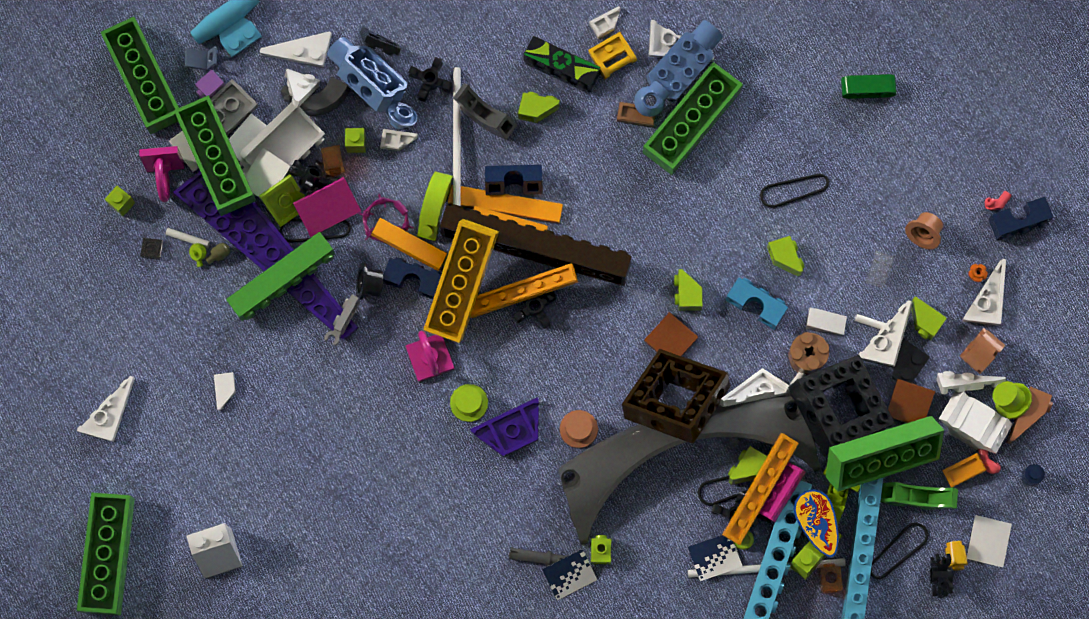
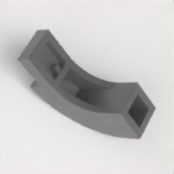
[281,77,350,116]
[453,83,517,140]

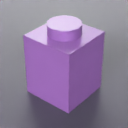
[195,70,225,99]

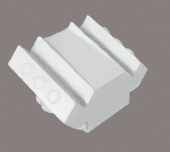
[939,391,1012,454]

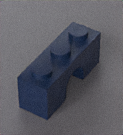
[485,165,543,195]
[988,196,1053,241]
[383,257,442,300]

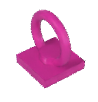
[139,146,184,203]
[405,331,454,382]

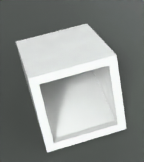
[187,523,243,579]

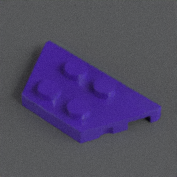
[470,397,539,457]

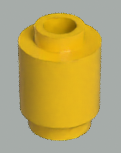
[945,541,968,571]

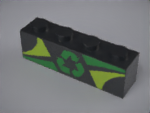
[523,36,601,92]

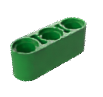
[841,74,897,99]

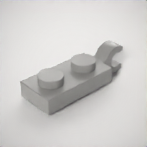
[324,295,360,346]

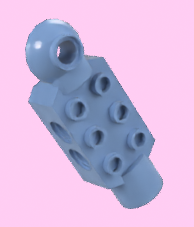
[634,20,723,117]
[327,37,418,130]

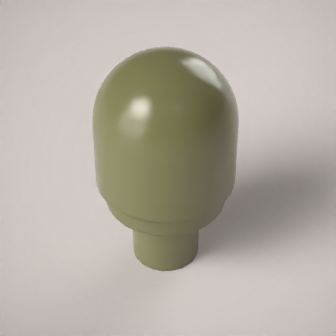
[205,243,230,265]

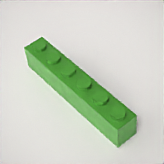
[226,232,335,321]

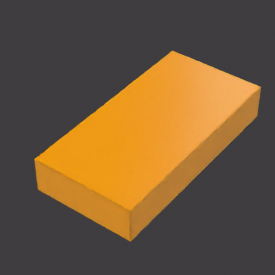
[942,453,987,488]

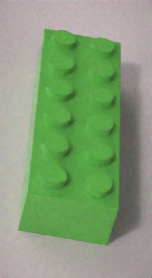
[100,16,179,135]
[643,62,743,175]
[174,95,256,216]
[826,416,944,492]
[77,492,135,616]

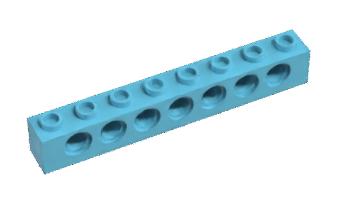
[842,477,884,619]
[744,481,812,619]

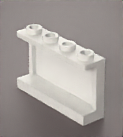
[239,102,325,171]

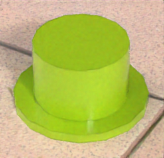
[993,381,1032,419]
[450,384,488,422]

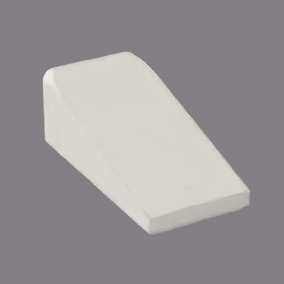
[169,131,199,173]
[806,308,847,335]

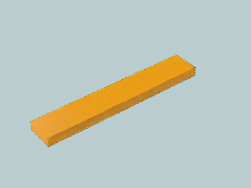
[448,184,563,224]
[470,263,578,318]
[722,433,799,545]

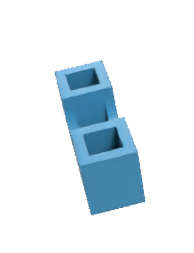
[726,277,788,330]

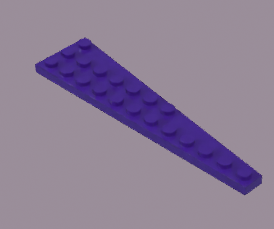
[173,171,358,341]

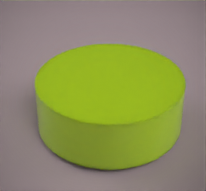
[734,531,754,550]

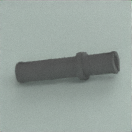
[509,547,569,567]

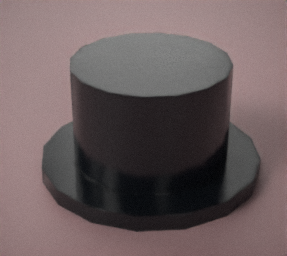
[356,262,383,300]

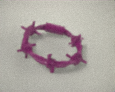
[358,194,413,247]

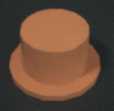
[905,212,943,249]
[560,410,598,448]

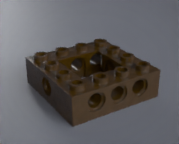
[622,349,730,444]

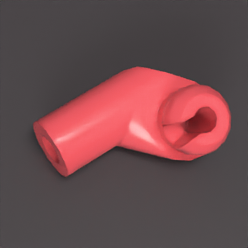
[984,191,1012,211]
[978,449,1001,474]

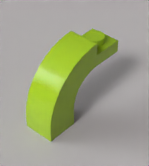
[417,171,453,241]

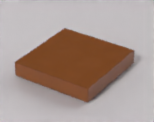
[644,312,698,356]
[888,379,935,423]

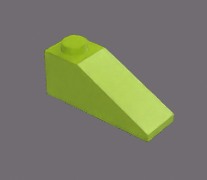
[790,533,843,580]

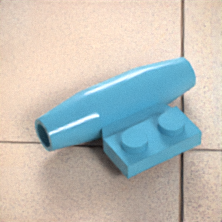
[190,0,262,58]

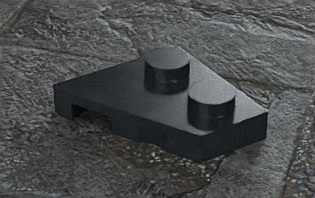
[360,26,401,56]
[892,338,930,383]

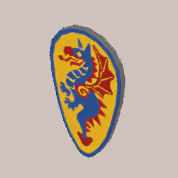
[793,489,839,557]

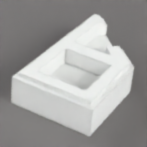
[589,6,621,39]
[380,129,418,151]
[214,372,236,411]

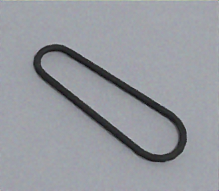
[760,174,829,208]
[279,219,351,242]
[698,476,748,506]
[870,522,928,579]

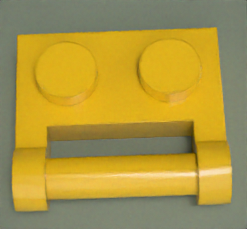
[588,32,637,79]

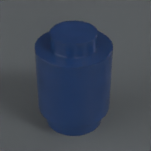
[1021,464,1045,486]

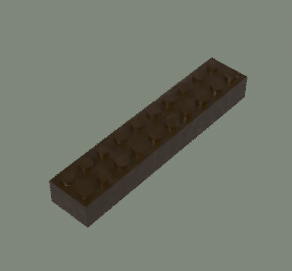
[440,204,632,287]

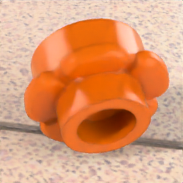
[969,264,988,282]

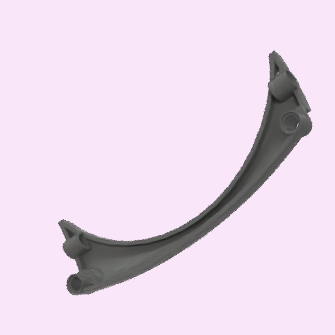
[558,395,821,545]

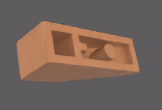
[1006,386,1053,444]

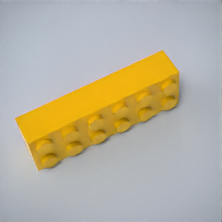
[423,219,499,343]

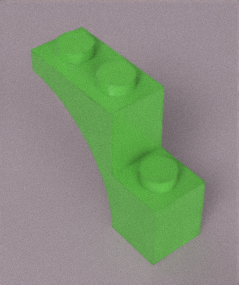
[880,482,958,510]

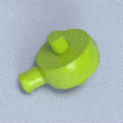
[189,243,207,267]

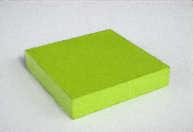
[259,174,306,227]

